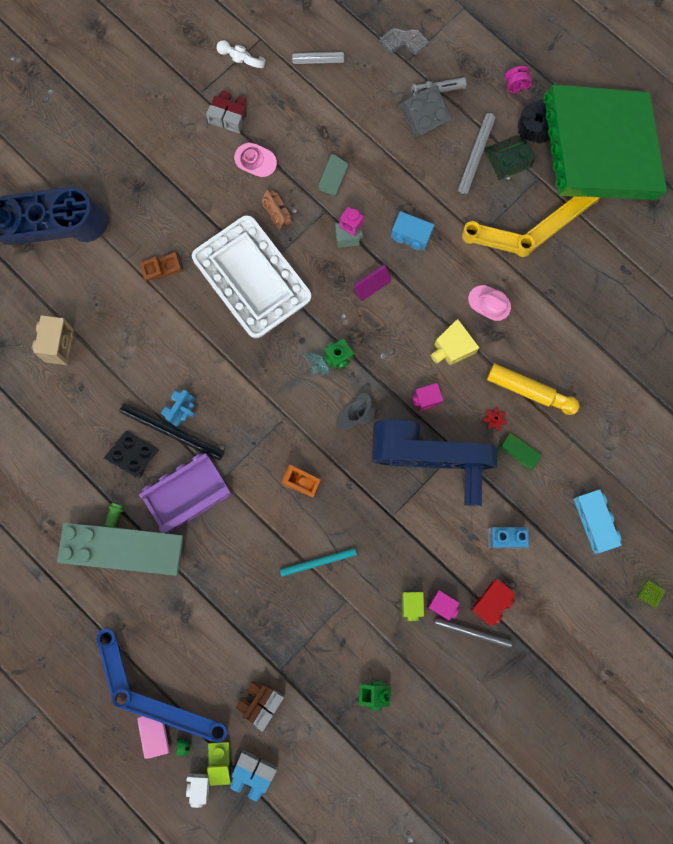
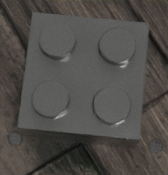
[399,85,451,138]

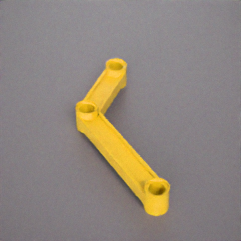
[462,196,600,257]

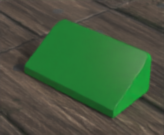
[499,433,542,471]

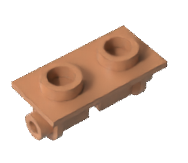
[261,190,292,230]

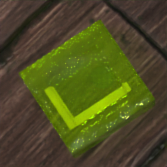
[637,581,666,608]

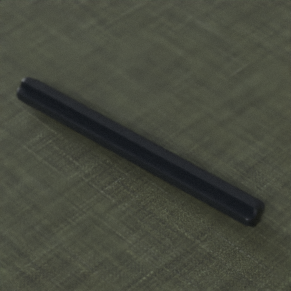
[119,404,224,460]

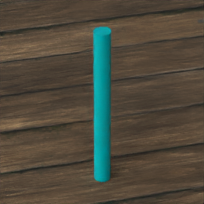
[280,548,357,577]

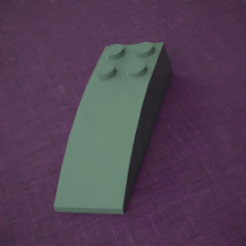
[57,523,183,576]

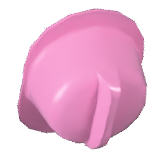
[234,143,277,177]
[468,285,511,321]

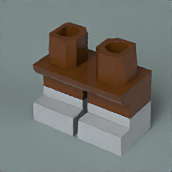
[236,681,285,732]

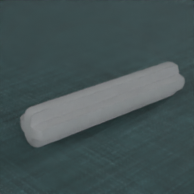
[292,52,344,64]

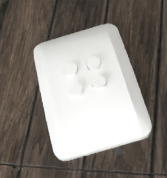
[192,216,311,338]

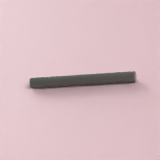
[433,617,512,648]

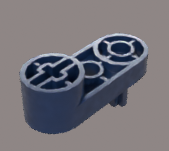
[0,187,108,245]
[372,420,498,507]

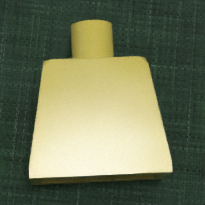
[431,319,479,365]

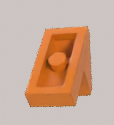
[282,465,320,497]

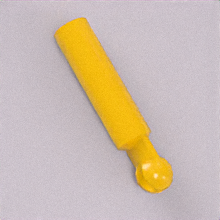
[487,363,580,415]

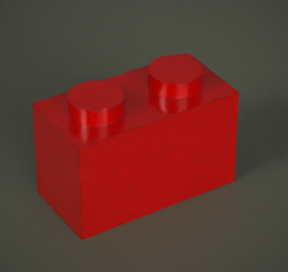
[470,579,516,626]

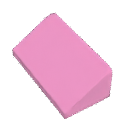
[137,716,170,759]

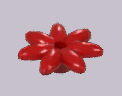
[482,407,507,431]

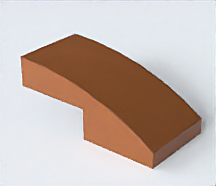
[139,252,183,281]

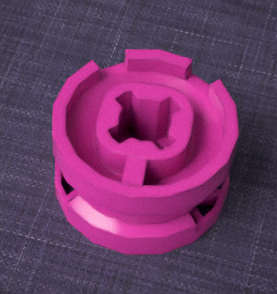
[505,66,532,93]

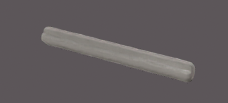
[458,113,495,194]

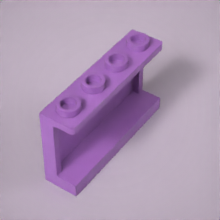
[139,453,232,534]

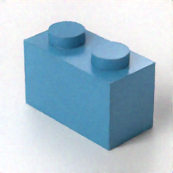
[391,211,434,251]

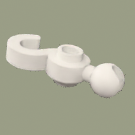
[217,40,266,68]

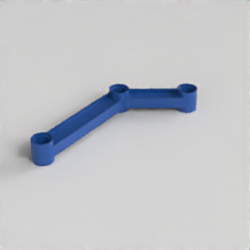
[96,629,227,742]

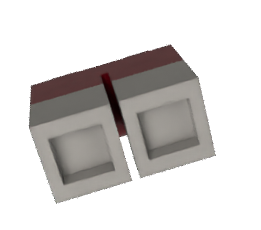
[206,90,247,134]

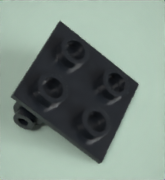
[104,431,159,478]

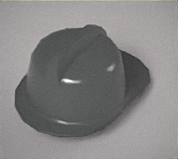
[337,393,378,431]

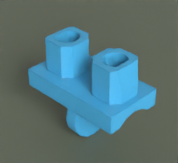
[161,390,196,427]

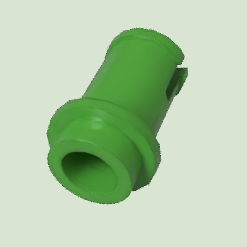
[104,503,124,528]

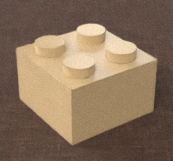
[32,315,74,365]

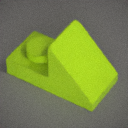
[207,741,231,786]

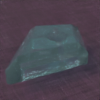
[303,352,330,376]

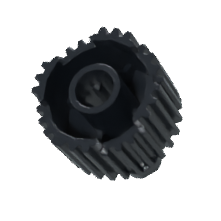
[518,100,549,144]

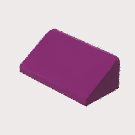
[354,265,391,301]

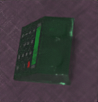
[484,136,536,180]

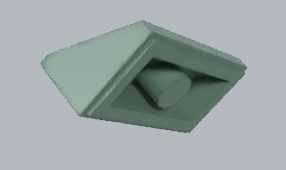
[319,154,349,197]

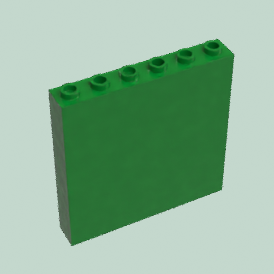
[543,84,667,200]

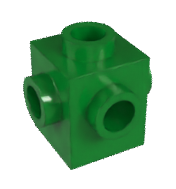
[323,338,354,370]
[359,680,391,711]

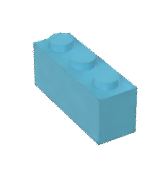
[573,490,622,554]

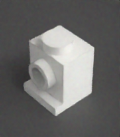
[186,773,210,808]

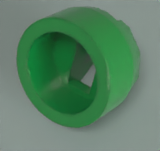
[176,739,191,756]

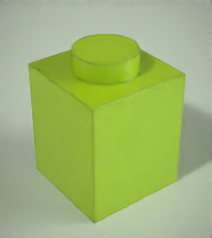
[402,592,424,621]

